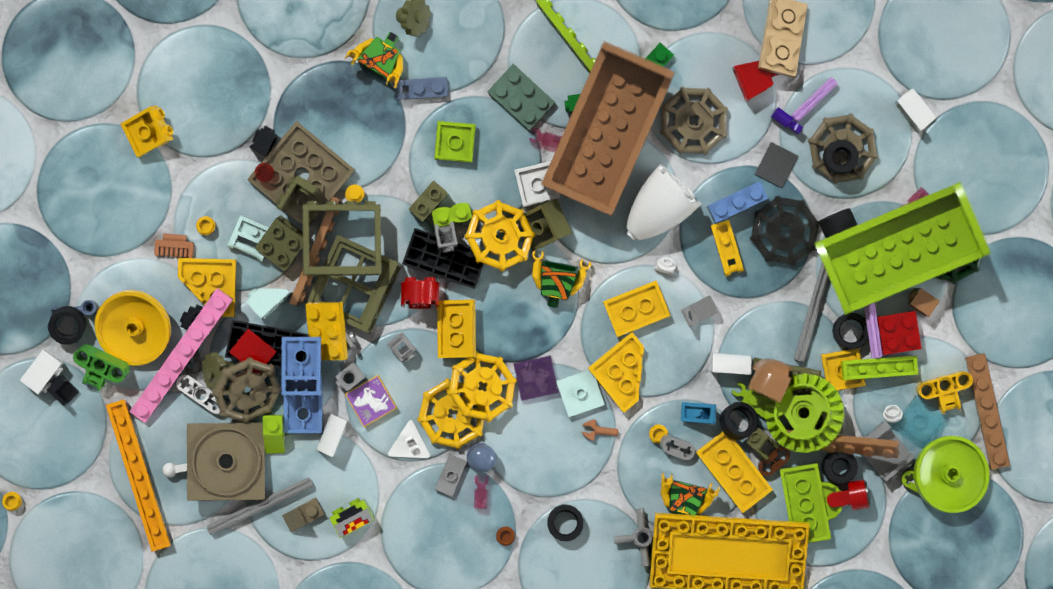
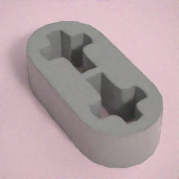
[660,434,696,460]

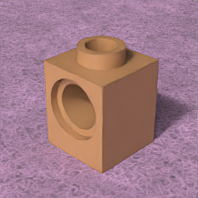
[908,288,940,317]

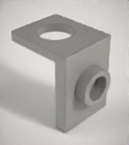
[681,295,719,327]

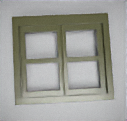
[306,235,403,334]

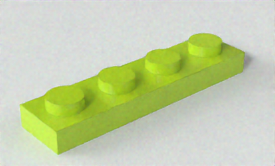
[841,355,918,380]

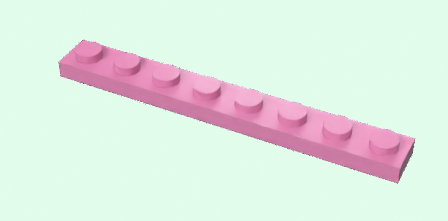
[130,288,233,423]

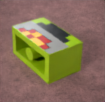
[329,498,375,538]

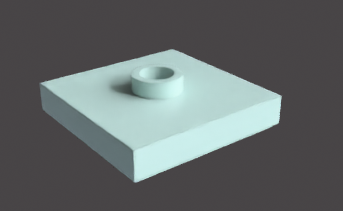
[556,370,605,417]

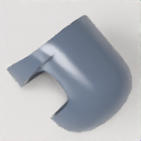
[466,443,496,472]

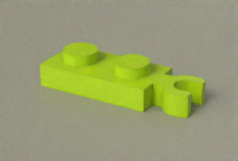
[731,382,768,419]

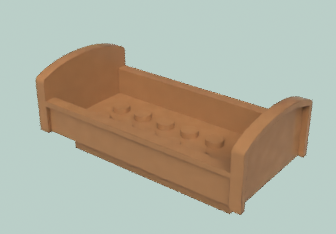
[541,41,675,216]

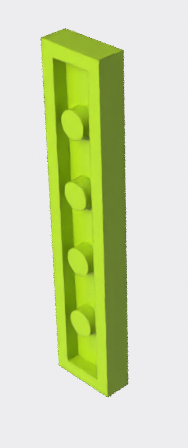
[535,0,596,73]

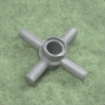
[614,508,653,567]

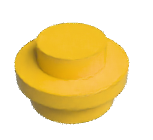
[345,184,364,203]
[196,216,216,235]
[649,424,668,444]
[2,491,22,511]

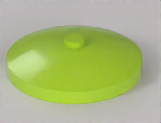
[914,436,990,513]

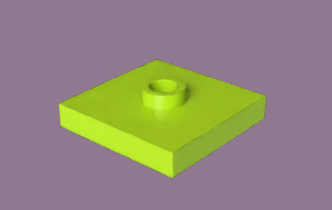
[434,121,476,163]

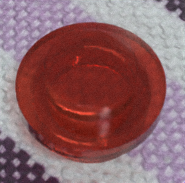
[255,163,274,182]

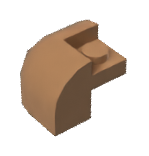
[748,358,792,402]

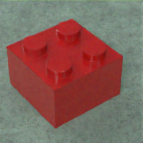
[877,311,922,355]

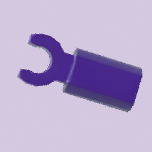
[771,107,803,135]

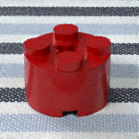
[401,277,439,309]

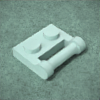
[227,215,269,262]

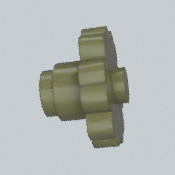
[396,0,431,37]
[201,352,235,390]

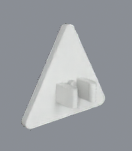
[388,420,430,458]

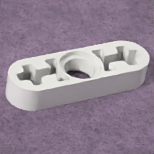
[176,375,226,414]

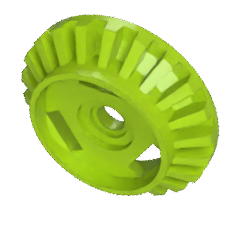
[765,373,844,453]

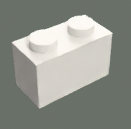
[20,350,65,394]

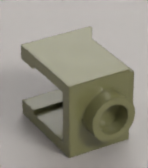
[746,428,779,460]

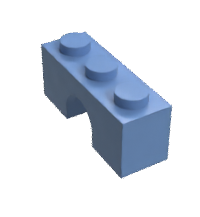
[707,181,768,224]

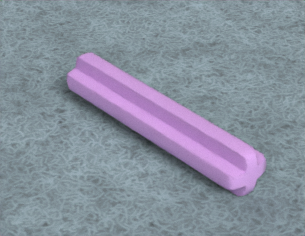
[791,77,838,122]
[864,302,883,358]

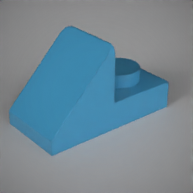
[681,402,716,424]

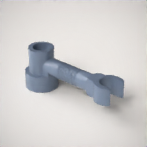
[49,300,99,319]

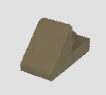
[282,498,325,532]

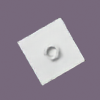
[514,161,560,207]

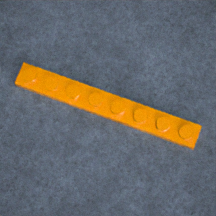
[106,399,171,552]

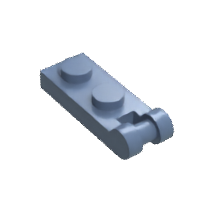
[393,77,448,100]

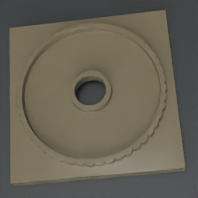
[247,121,356,226]
[187,423,265,501]

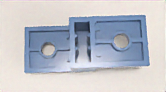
[281,337,323,433]

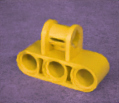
[915,371,973,414]

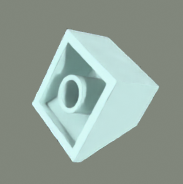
[245,288,293,319]

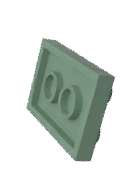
[487,64,555,131]

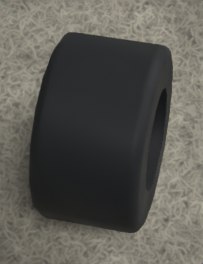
[823,140,859,175]
[819,208,857,238]
[822,452,858,485]

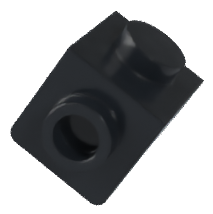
[180,304,203,330]

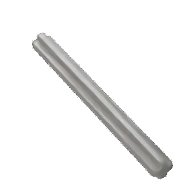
[794,262,829,362]
[207,478,313,535]

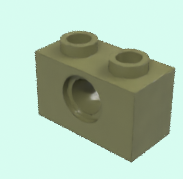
[408,180,449,223]

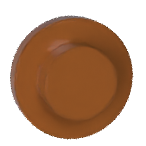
[496,526,515,546]

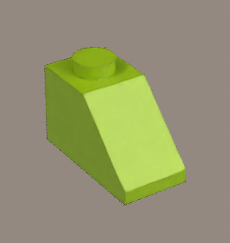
[263,415,285,454]

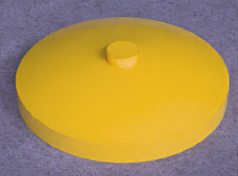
[95,290,171,366]

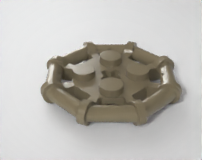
[660,86,728,155]
[808,113,879,184]
[212,357,282,424]

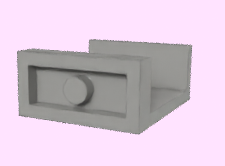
[863,421,916,481]

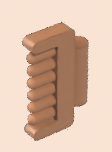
[154,233,194,258]

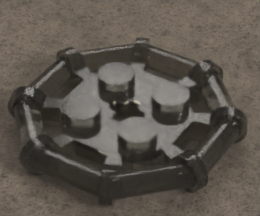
[749,195,819,266]

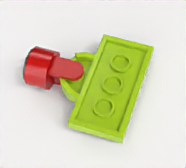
[780,463,871,543]

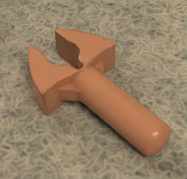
[582,419,618,441]

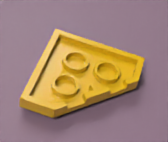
[178,258,237,317]
[587,332,644,413]

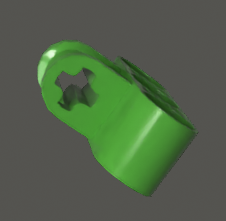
[73,344,130,392]

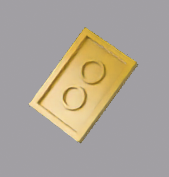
[603,280,671,337]
[437,299,476,358]
[305,302,348,360]

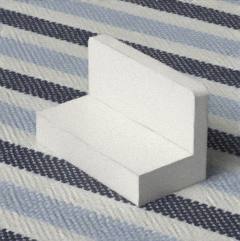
[894,89,936,132]

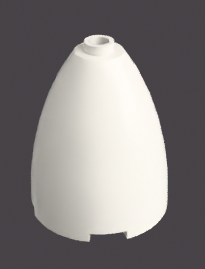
[626,164,702,240]

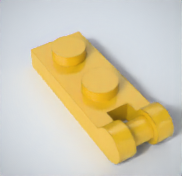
[710,220,744,277]

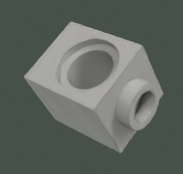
[335,362,366,392]

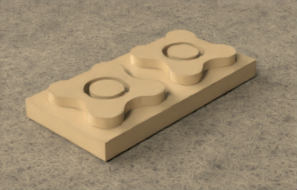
[758,0,808,78]

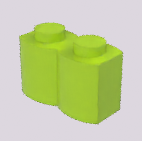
[432,203,472,227]

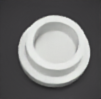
[883,405,903,423]

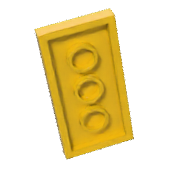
[696,431,773,513]

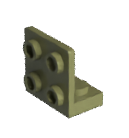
[276,175,320,212]
[255,215,311,271]

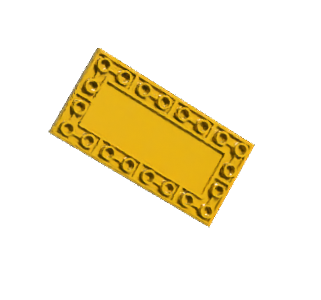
[649,513,810,589]

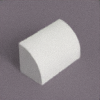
[711,353,751,375]
[316,413,349,457]

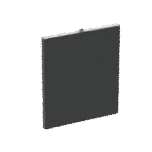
[755,142,798,188]

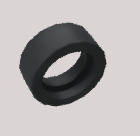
[48,306,86,345]
[832,313,869,349]
[719,402,758,440]
[547,504,584,541]

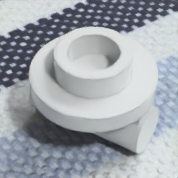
[655,257,676,276]

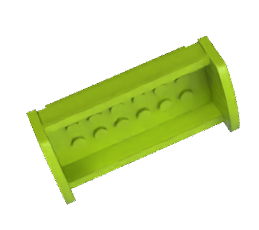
[815,182,991,315]

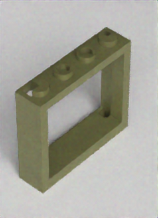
[302,201,381,276]

